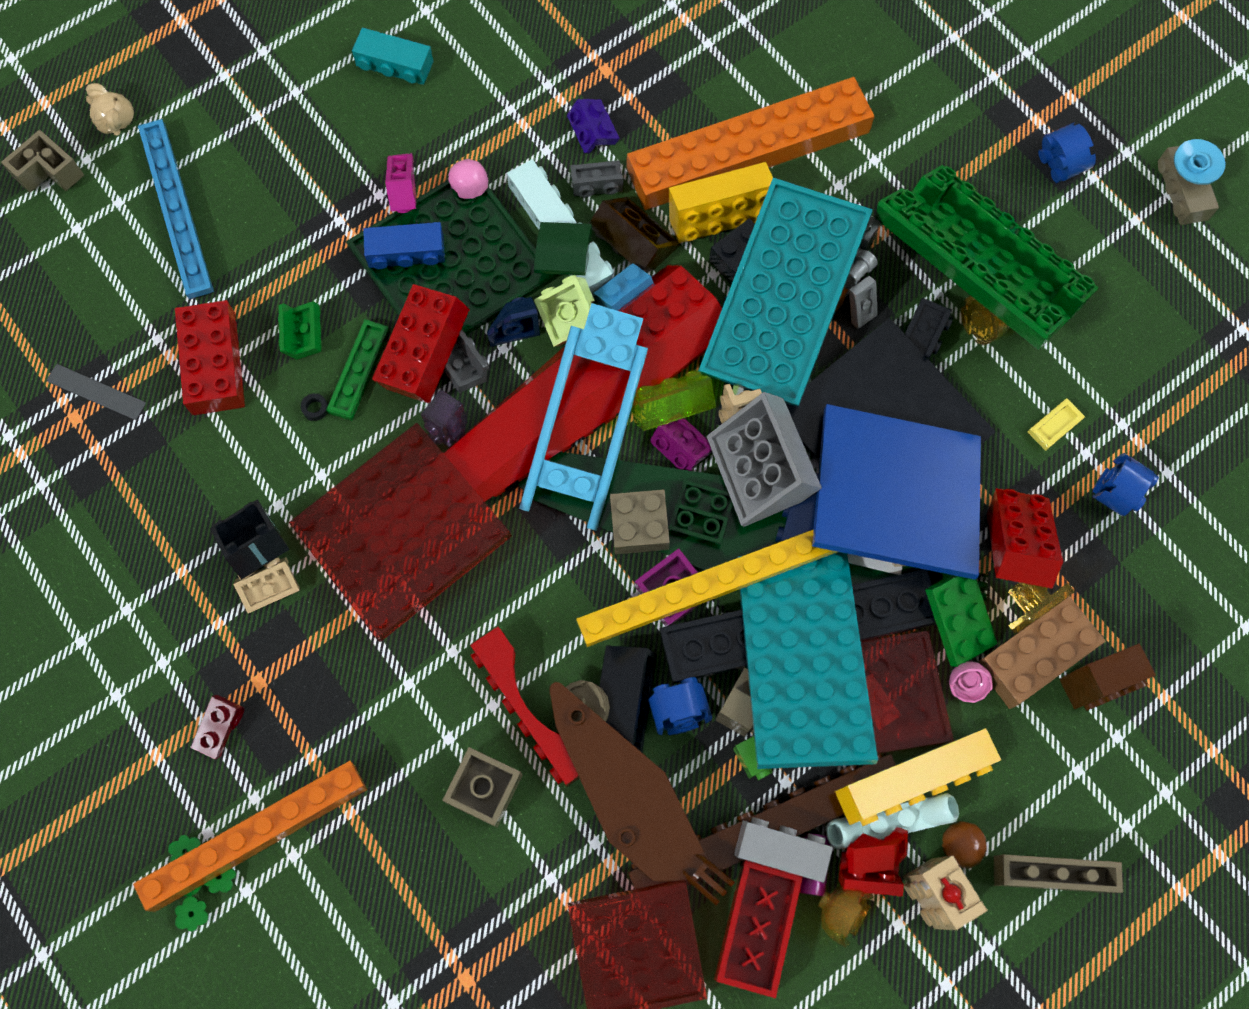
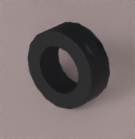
[300,393,328,421]

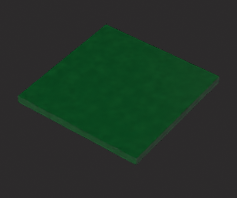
[346,180,556,335]

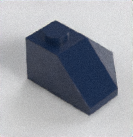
[487,297,540,347]

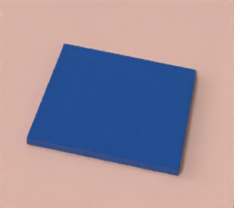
[812,404,981,580]

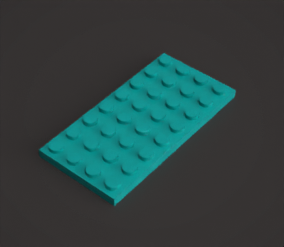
[698,178,873,408]
[738,552,878,769]

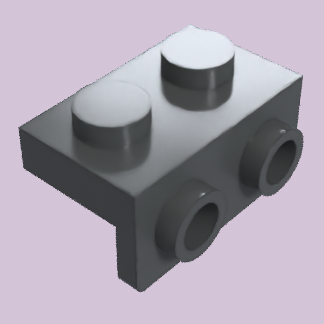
[570,160,623,197]
[444,330,489,393]

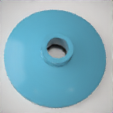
[1174,139,1225,185]

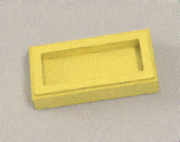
[1028,398,1085,451]

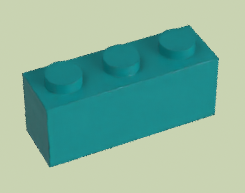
[352,28,433,85]

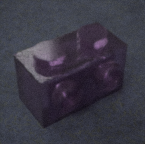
[421,389,468,447]

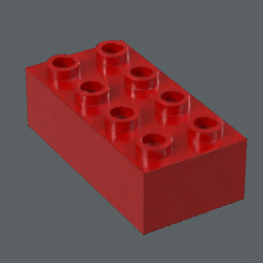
[372,284,470,404]
[175,300,245,416]
[987,488,1063,589]
[714,860,803,998]

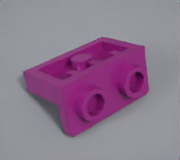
[650,412,712,471]

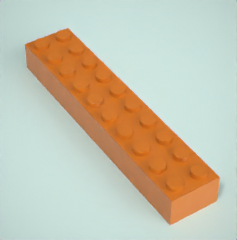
[627,77,875,210]

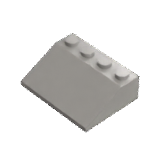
[707,392,822,527]

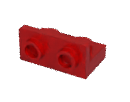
[838,851,904,896]

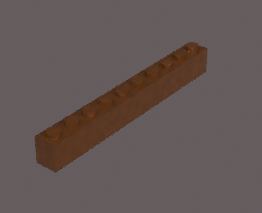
[628,753,896,907]

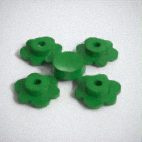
[145,835,236,932]

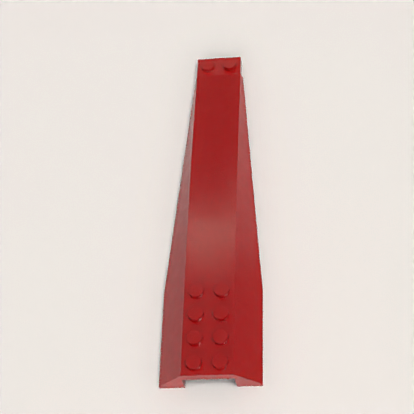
[354,265,722,570]

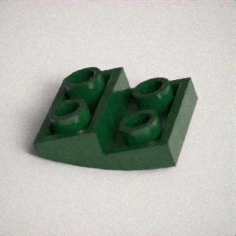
[534,222,592,276]
[669,479,733,545]

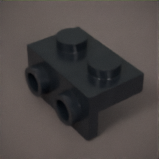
[905,297,954,358]

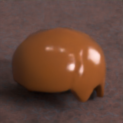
[942,821,987,869]

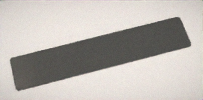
[47,364,146,420]

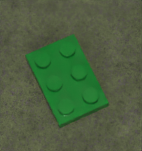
[925,575,998,667]

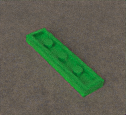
[326,319,390,421]

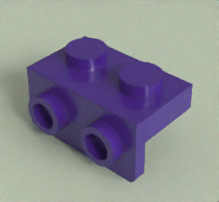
[567,99,620,153]

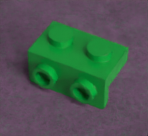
[278,301,322,360]

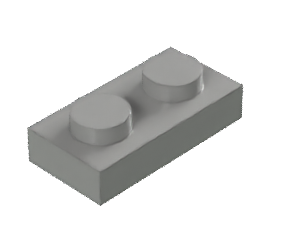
[849,276,878,329]

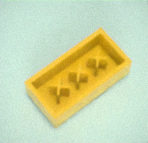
[669,162,773,243]

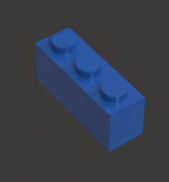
[363,222,445,269]

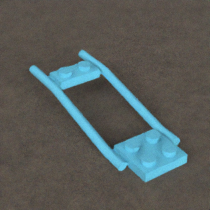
[519,303,648,531]

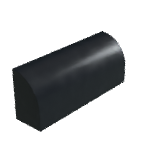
[599,645,657,753]

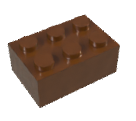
[1059,643,1156,711]

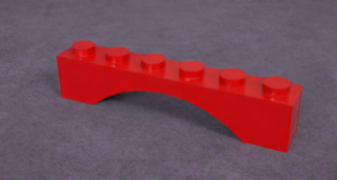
[470,626,579,787]

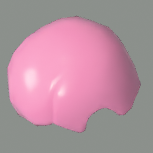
[448,159,489,199]
[949,661,993,703]

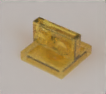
[1008,582,1075,634]

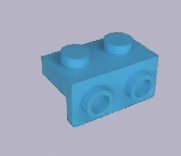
[594,263,653,311]

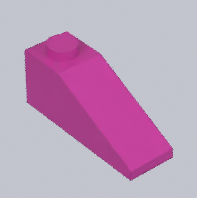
[385,153,416,213]

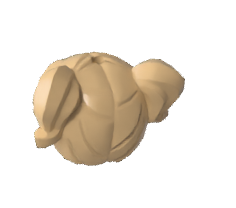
[86,83,134,135]

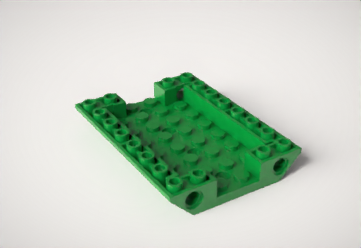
[875,165,1099,350]

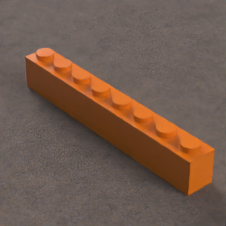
[133,761,367,912]

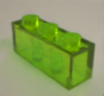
[631,370,716,431]

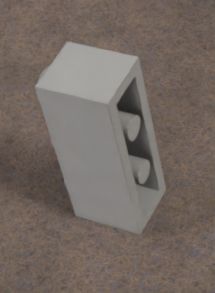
[734,817,833,883]

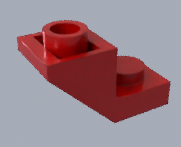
[846,827,908,874]

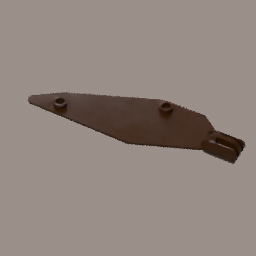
[550,682,735,906]

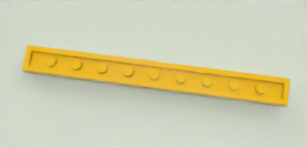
[577,529,837,647]

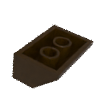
[589,197,681,272]

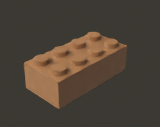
[978,596,1106,709]

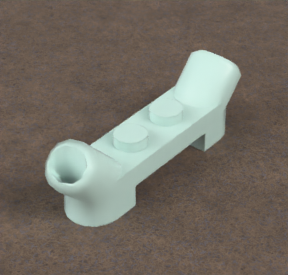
[826,793,959,849]

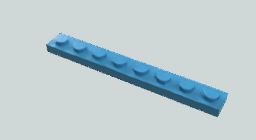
[138,119,214,299]

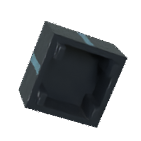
[210,499,290,580]

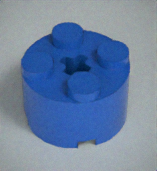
[1038,122,1096,183]
[1093,453,1159,516]
[649,677,712,735]

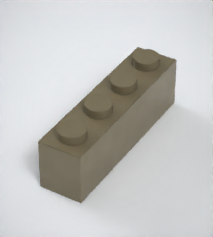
[994,855,1123,893]

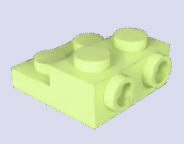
[534,275,595,347]

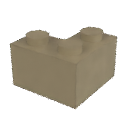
[1,129,84,193]
[715,668,754,737]

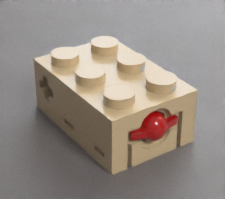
[903,855,987,930]

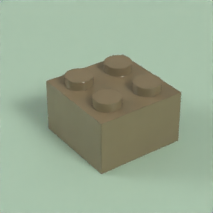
[610,490,670,554]
[442,747,523,828]

